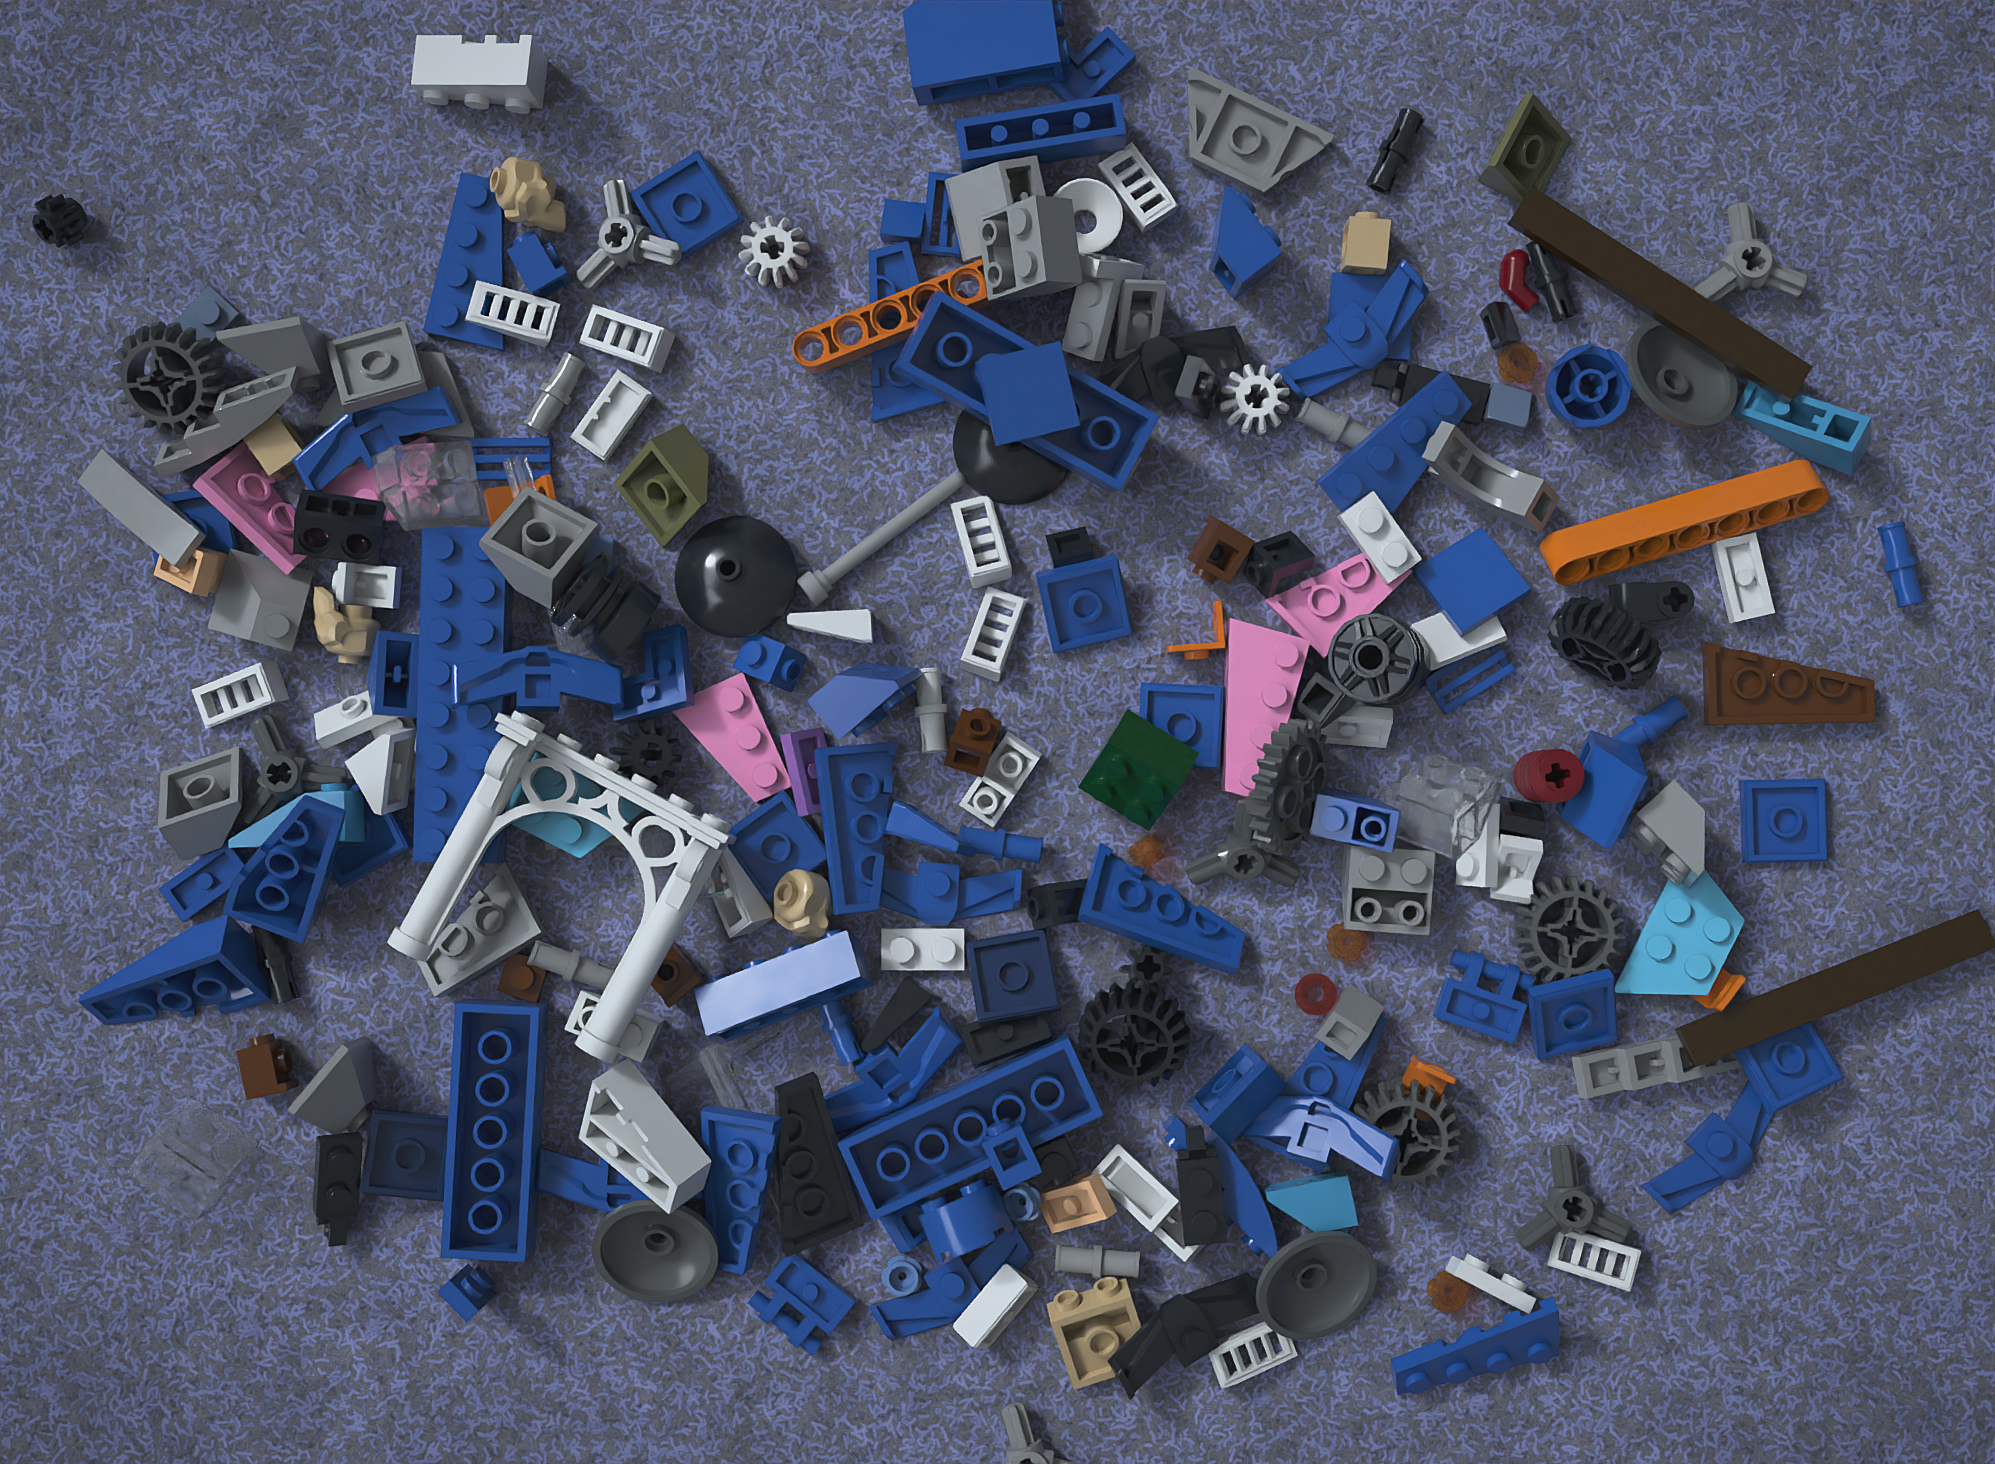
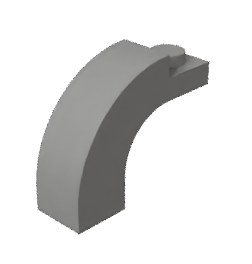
[1422,421,1561,533]

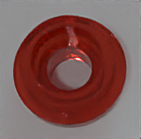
[1295,973,1337,1015]

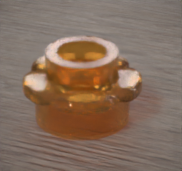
[1497,343,1538,384]
[1126,832,1166,869]
[1327,921,1367,962]
[1427,1270,1468,1312]

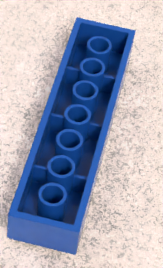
[413,526,514,864]

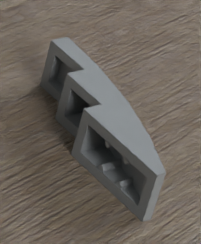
[154,366,300,479]
[77,449,206,570]
[1571,1035,1742,1099]

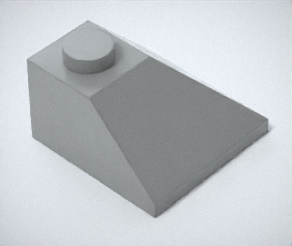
[216,316,331,392]
[479,486,598,609]
[208,548,314,652]
[158,746,243,861]
[287,1036,376,1134]

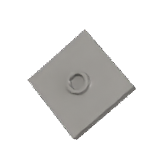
[326,320,428,414]

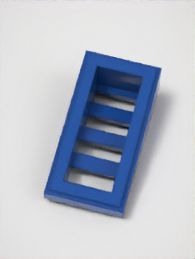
[885,800,977,858]

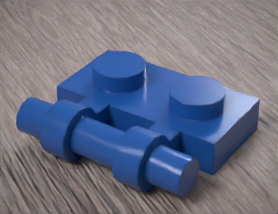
[1432,949,1534,1044]
[747,1253,856,1355]

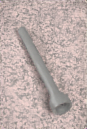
[797,472,965,606]

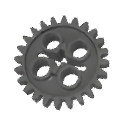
[1248,718,1331,856]

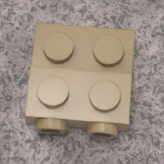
[1046,1277,1141,1390]

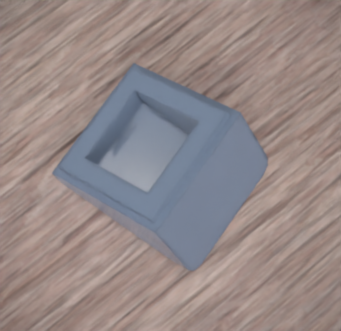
[1481,382,1532,433]

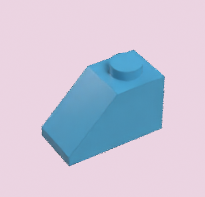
[1261,1169,1358,1233]

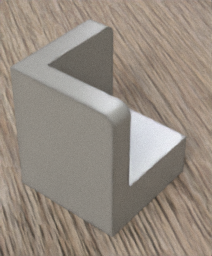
[1315,983,1384,1060]

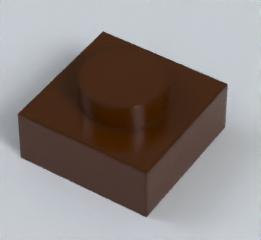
[497,952,549,1003]

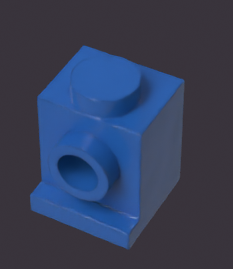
[507,231,573,298]
[981,1118,1042,1191]

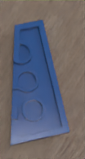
[423,172,506,352]
[868,240,949,424]
[1316,371,1472,515]
[814,742,898,916]
[1077,842,1246,975]
[1245,1015,1388,1173]
[701,1105,782,1275]
[1391,1296,1559,1395]

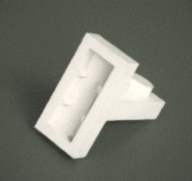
[1062,252,1145,361]

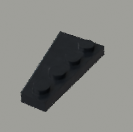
[774,1072,864,1258]

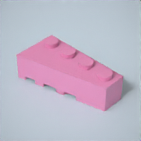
[1221,618,1311,799]

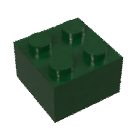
[1078,709,1199,831]

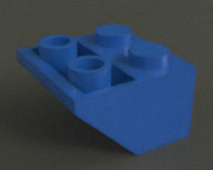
[1209,185,1282,300]
[807,662,924,740]
[1557,730,1650,851]

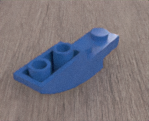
[1162,1113,1278,1258]

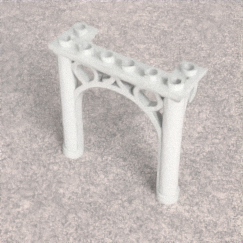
[387,711,737,1063]

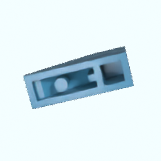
[1733,381,1871,476]
[228,783,365,848]

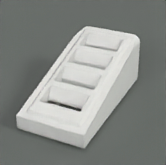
[1098,142,1178,234]
[465,280,560,348]
[579,304,675,373]
[950,496,1012,588]
[960,586,1027,682]
[787,609,874,645]
[192,661,289,729]
[706,847,774,938]
[1547,1230,1641,1292]
[1208,1321,1298,1389]

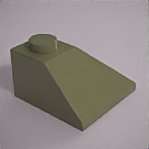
[613,423,709,548]

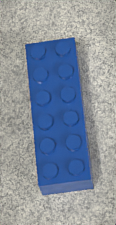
[892,290,1160,492]
[440,999,549,1262]
[837,1033,1103,1221]

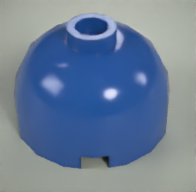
[1545,344,1633,430]

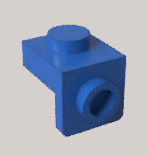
[732,634,807,693]

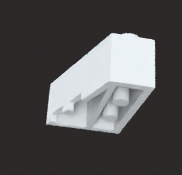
[411,35,548,114]
[579,1058,712,1214]

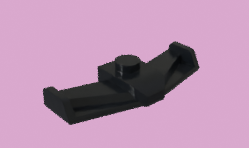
[1095,325,1250,407]
[1108,1272,1260,1400]

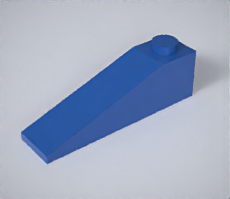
[222,795,346,943]
[78,915,271,1025]

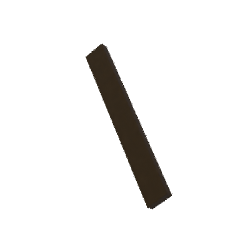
[1507,186,1813,404]
[1675,909,1995,1068]

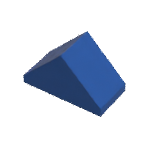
[366,631,419,718]

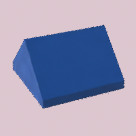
[1188,1043,1288,1145]

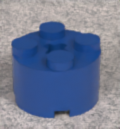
[918,1176,1015,1263]

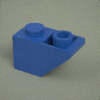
[1310,787,1401,853]

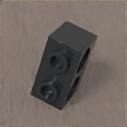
[293,489,387,566]

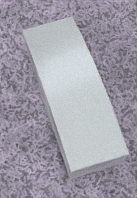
[1090,1144,1206,1263]

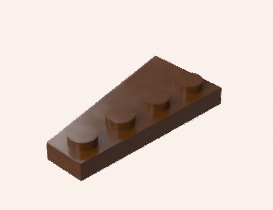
[1702,642,1876,725]

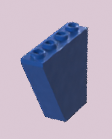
[903,0,1070,106]

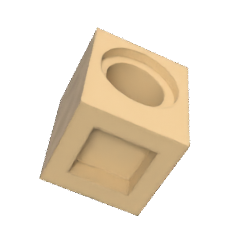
[1340,212,1391,276]
[242,412,306,481]

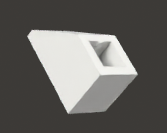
[564,990,665,1063]

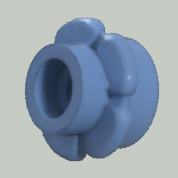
[1003,1181,1042,1222]
[881,1255,922,1297]

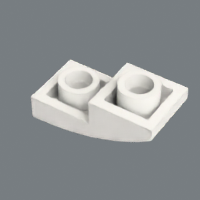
[959,731,1042,827]

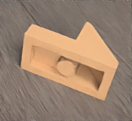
[154,545,228,597]
[1039,1169,1117,1233]

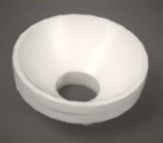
[1053,178,1123,253]

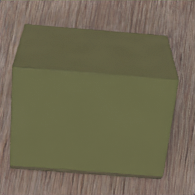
[1477,92,1571,203]

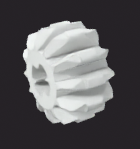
[739,216,810,288]
[1219,364,1290,435]

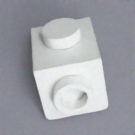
[332,562,402,609]
[1490,834,1543,904]

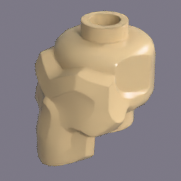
[490,157,566,233]
[313,587,382,664]
[774,869,833,943]

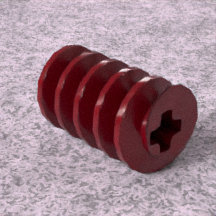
[1513,749,1584,802]

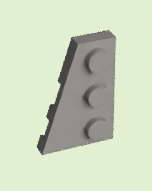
[417,862,547,998]

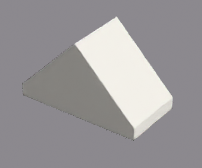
[345,726,417,815]

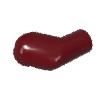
[1499,249,1540,313]

